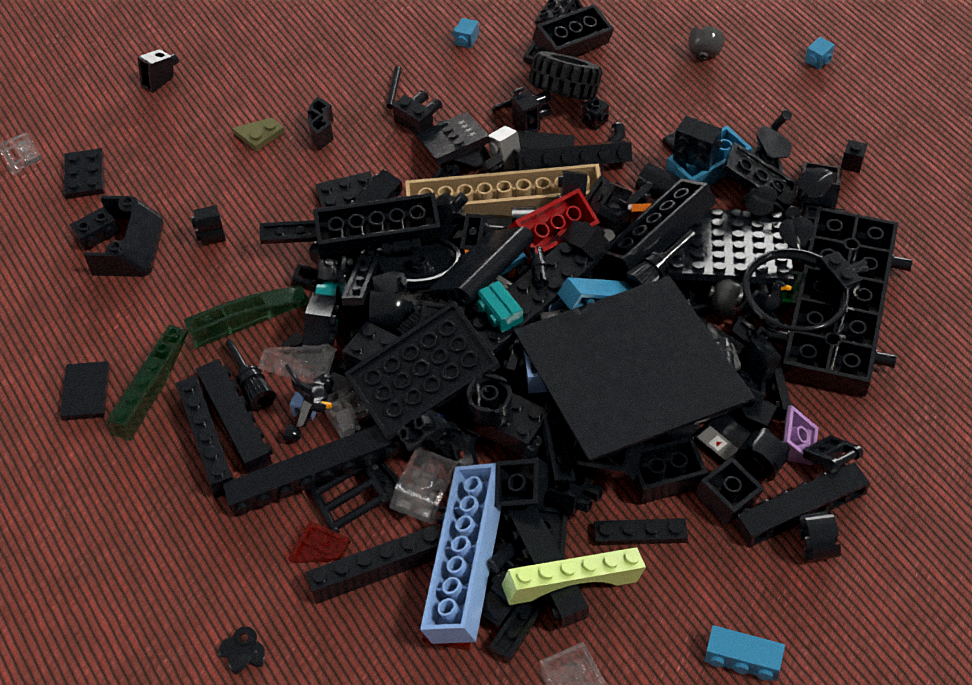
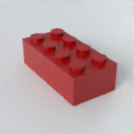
[507,188,600,264]

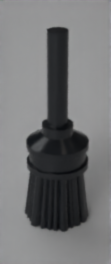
[626,230,696,288]
[225,339,277,411]

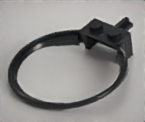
[742,248,869,332]

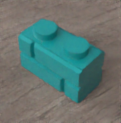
[476,281,523,333]

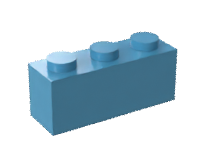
[705,625,785,681]

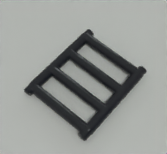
[309,465,391,536]

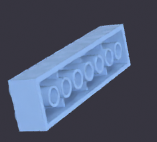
[420,463,502,644]

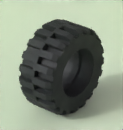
[528,51,603,100]

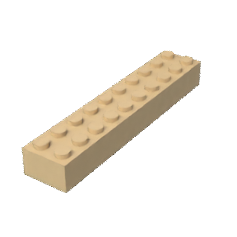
[405,164,601,216]

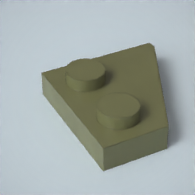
[233,118,285,151]

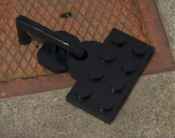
[722,110,798,210]

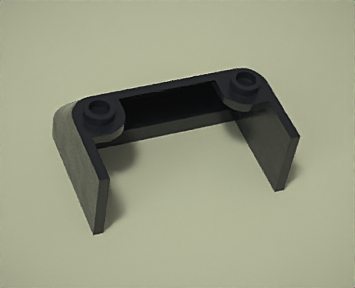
[84,195,164,277]

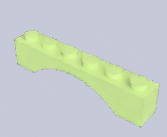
[501,547,646,605]

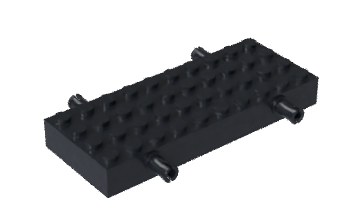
[767,207,913,397]

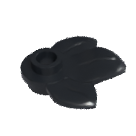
[218,626,265,674]

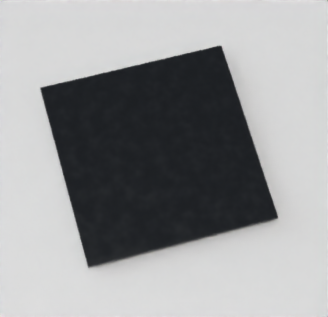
[514,276,755,462]

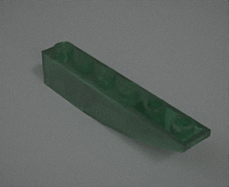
[183,286,310,349]
[106,324,188,441]

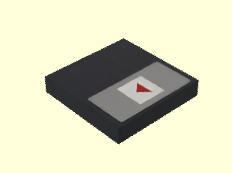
[693,414,751,464]

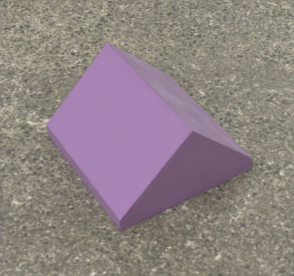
[782,405,819,465]

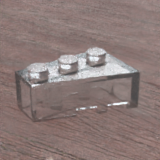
[258,344,337,383]

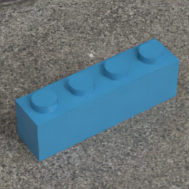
[557,277,632,310]

